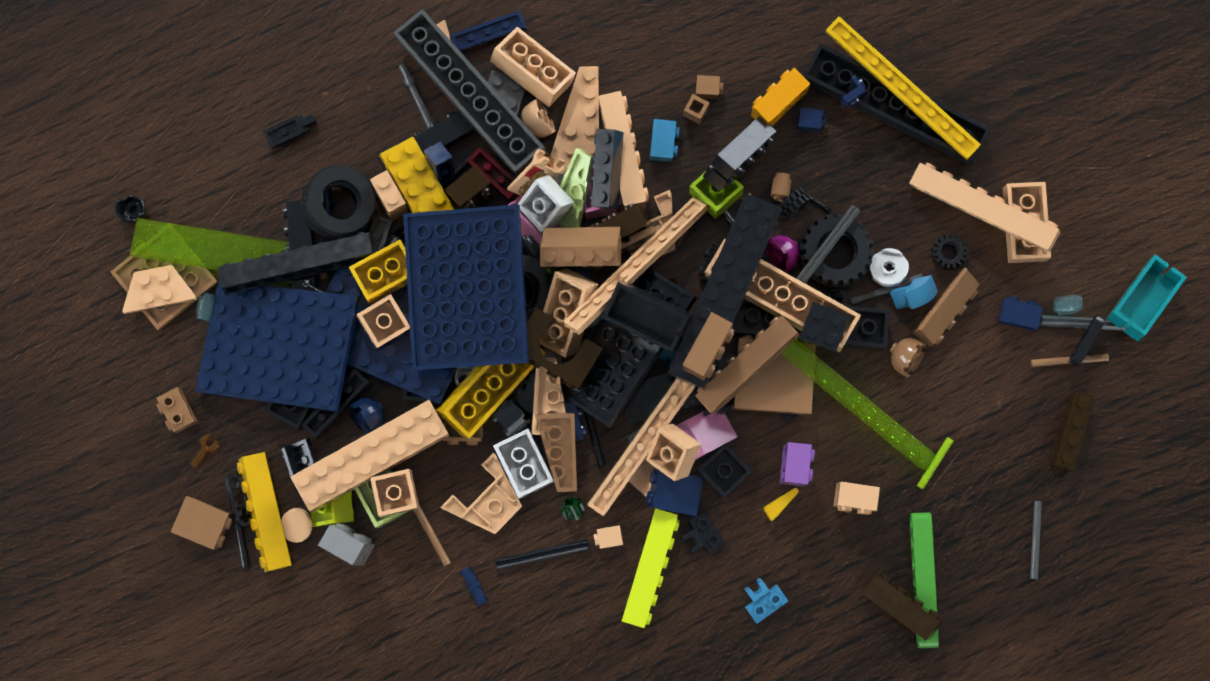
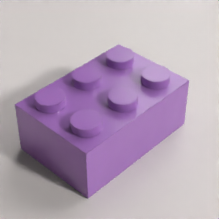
[780,442,815,487]

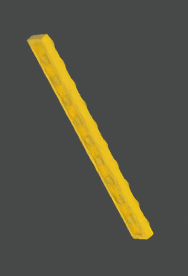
[825,17,981,160]

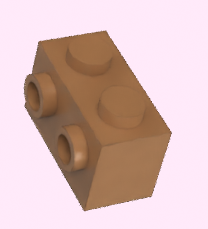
[156,387,198,433]

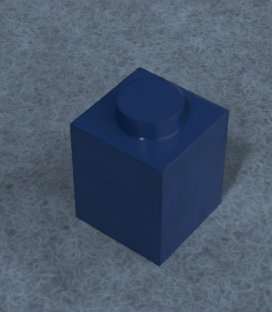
[797,107,826,133]

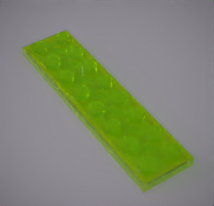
[130,218,289,270]

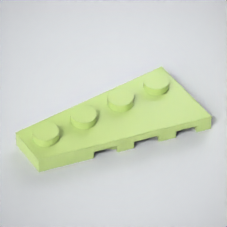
[558,148,593,228]

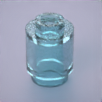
[195,293,218,321]
[1053,294,1083,316]

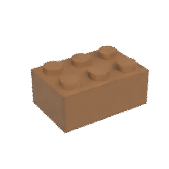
[682,312,734,380]

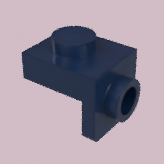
[840,76,865,108]

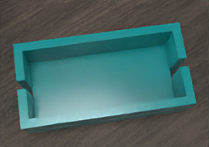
[1106,255,1187,342]

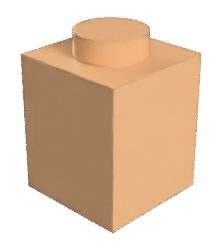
[594,525,623,549]

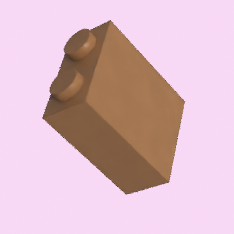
[171,496,233,550]

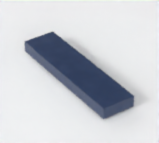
[450,10,526,52]

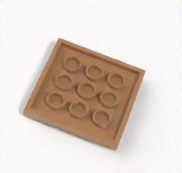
[110,224,218,331]

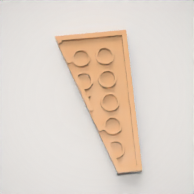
[547,66,599,168]

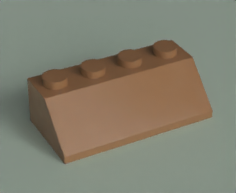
[540,227,621,267]
[913,268,980,347]

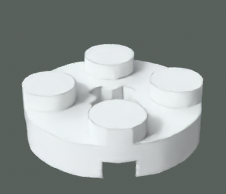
[870,248,909,287]

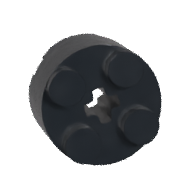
[490,394,532,437]

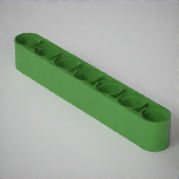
[910,512,939,648]

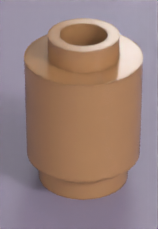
[770,173,792,202]

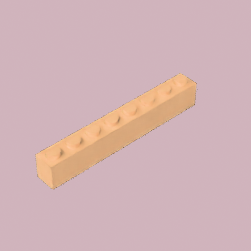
[909,163,1060,253]

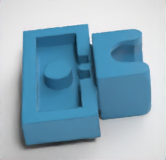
[745,578,788,623]

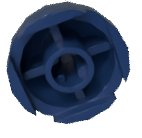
[348,397,384,435]

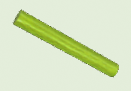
[917,437,954,490]

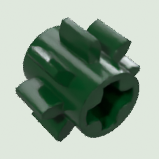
[560,497,585,521]

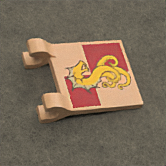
[507,149,568,197]

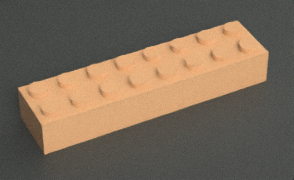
[705,239,861,352]
[291,400,449,513]

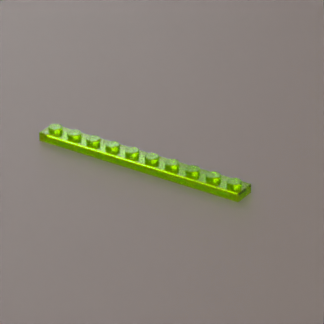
[781,339,936,470]

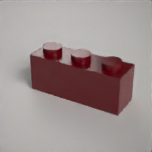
[467,147,518,203]

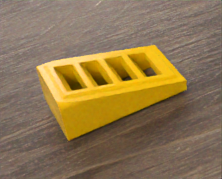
[763,488,799,521]

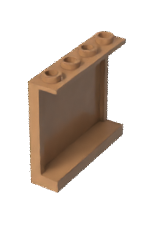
[732,335,816,415]

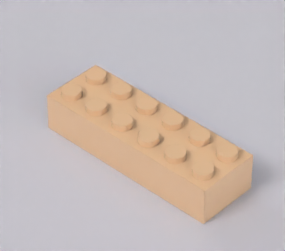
[598,91,649,209]

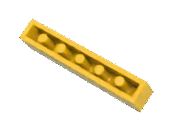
[237,452,291,572]

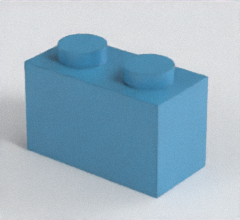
[650,119,680,162]

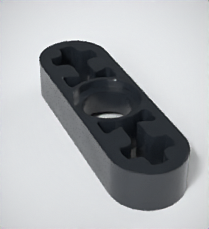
[1068,314,1106,367]
[225,471,252,527]

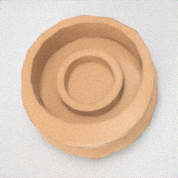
[281,508,312,543]

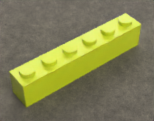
[622,508,680,628]

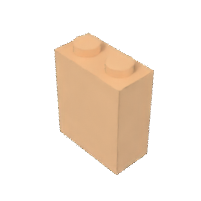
[370,170,408,221]

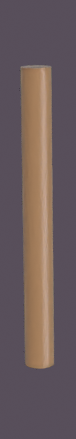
[1031,353,1109,367]
[413,505,451,567]

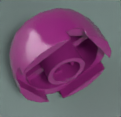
[764,235,800,273]

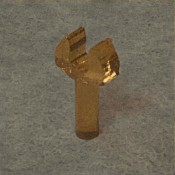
[190,434,219,468]

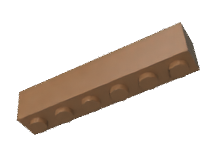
[695,316,800,415]

